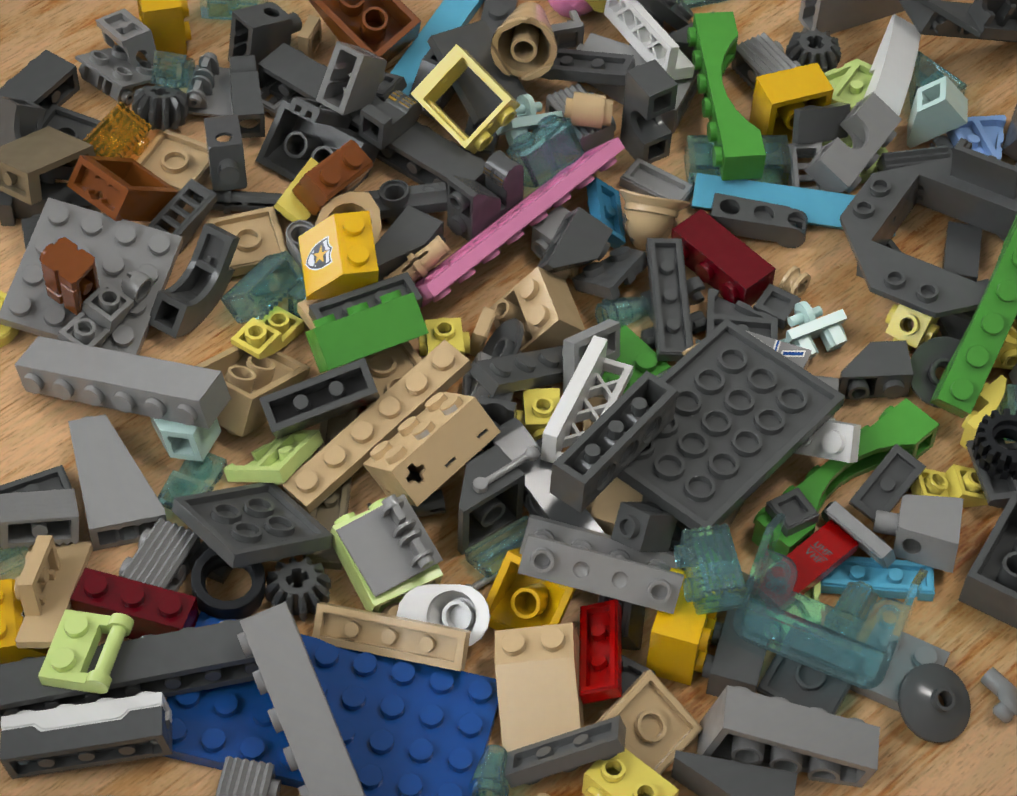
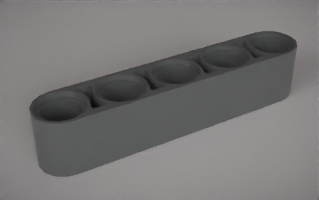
[483,418,605,534]

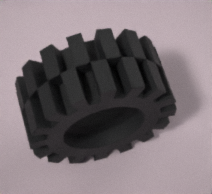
[972,408,1017,480]

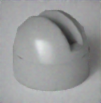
[121,271,153,303]

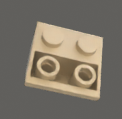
[490,266,586,353]

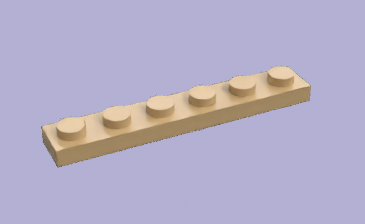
[282,339,472,514]

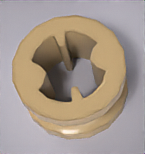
[779,266,811,297]

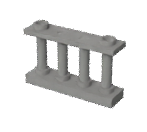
[518,514,684,614]

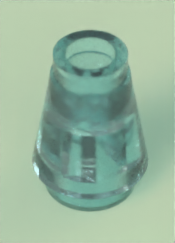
[595,296,650,329]
[468,745,509,796]

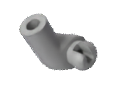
[980,667,1017,723]

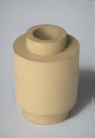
[564,91,614,129]

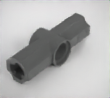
[366,180,447,225]

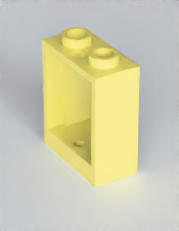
[411,44,520,154]

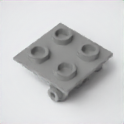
[75,45,167,104]
[186,52,259,117]
[336,494,443,597]

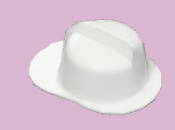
[397,584,490,646]

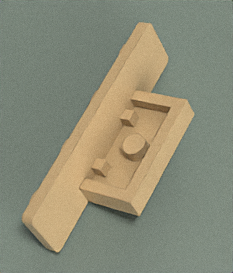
[14,535,93,649]

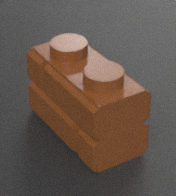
[292,140,374,216]
[39,237,100,315]

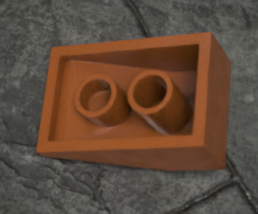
[309,0,421,63]

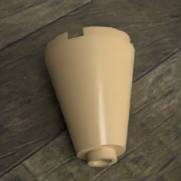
[491,2,558,81]

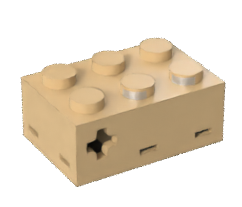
[363,392,500,507]

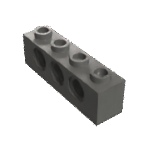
[549,371,678,513]

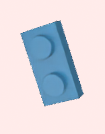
[586,177,626,249]

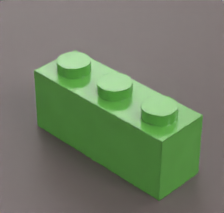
[305,289,429,373]

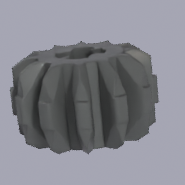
[785,27,841,72]
[132,84,188,131]
[265,556,331,622]

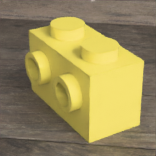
[582,748,679,796]

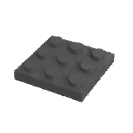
[172,482,333,568]

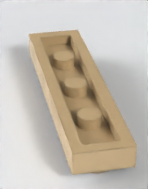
[312,602,471,671]

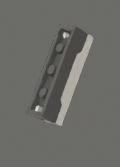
[0,691,173,779]

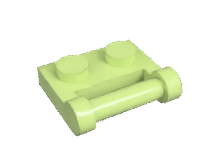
[38,609,134,694]

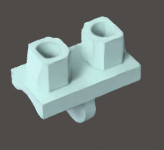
[496,94,564,151]
[779,301,848,359]

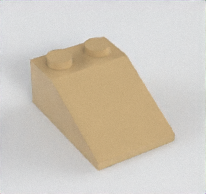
[195,346,311,437]
[495,622,584,760]

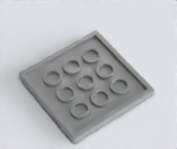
[0,197,183,355]

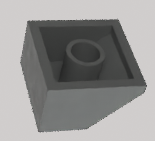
[458,445,525,555]

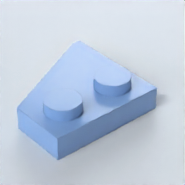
[946,115,1006,160]

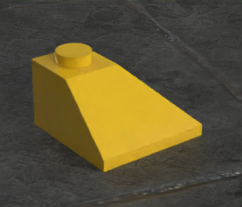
[486,547,576,631]

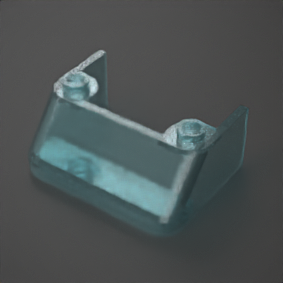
[733,512,928,689]

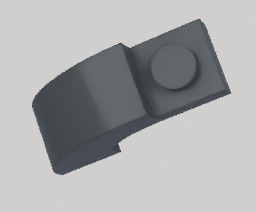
[0,96,73,184]
[149,223,240,338]

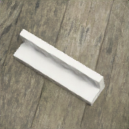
[604,0,695,80]
[541,335,634,463]

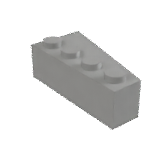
[697,685,880,788]

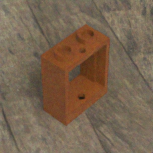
[66,155,179,222]

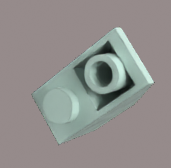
[907,76,968,149]
[150,417,221,462]

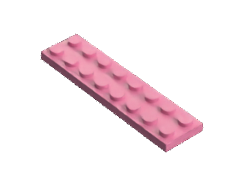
[414,137,625,308]

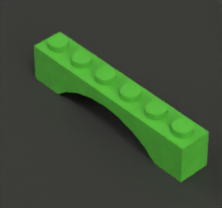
[687,12,766,181]
[929,215,1017,418]
[752,398,940,563]

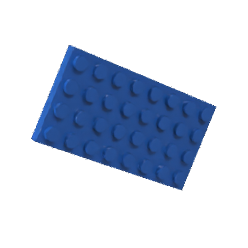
[164,612,499,796]

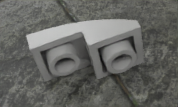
[57,281,134,347]

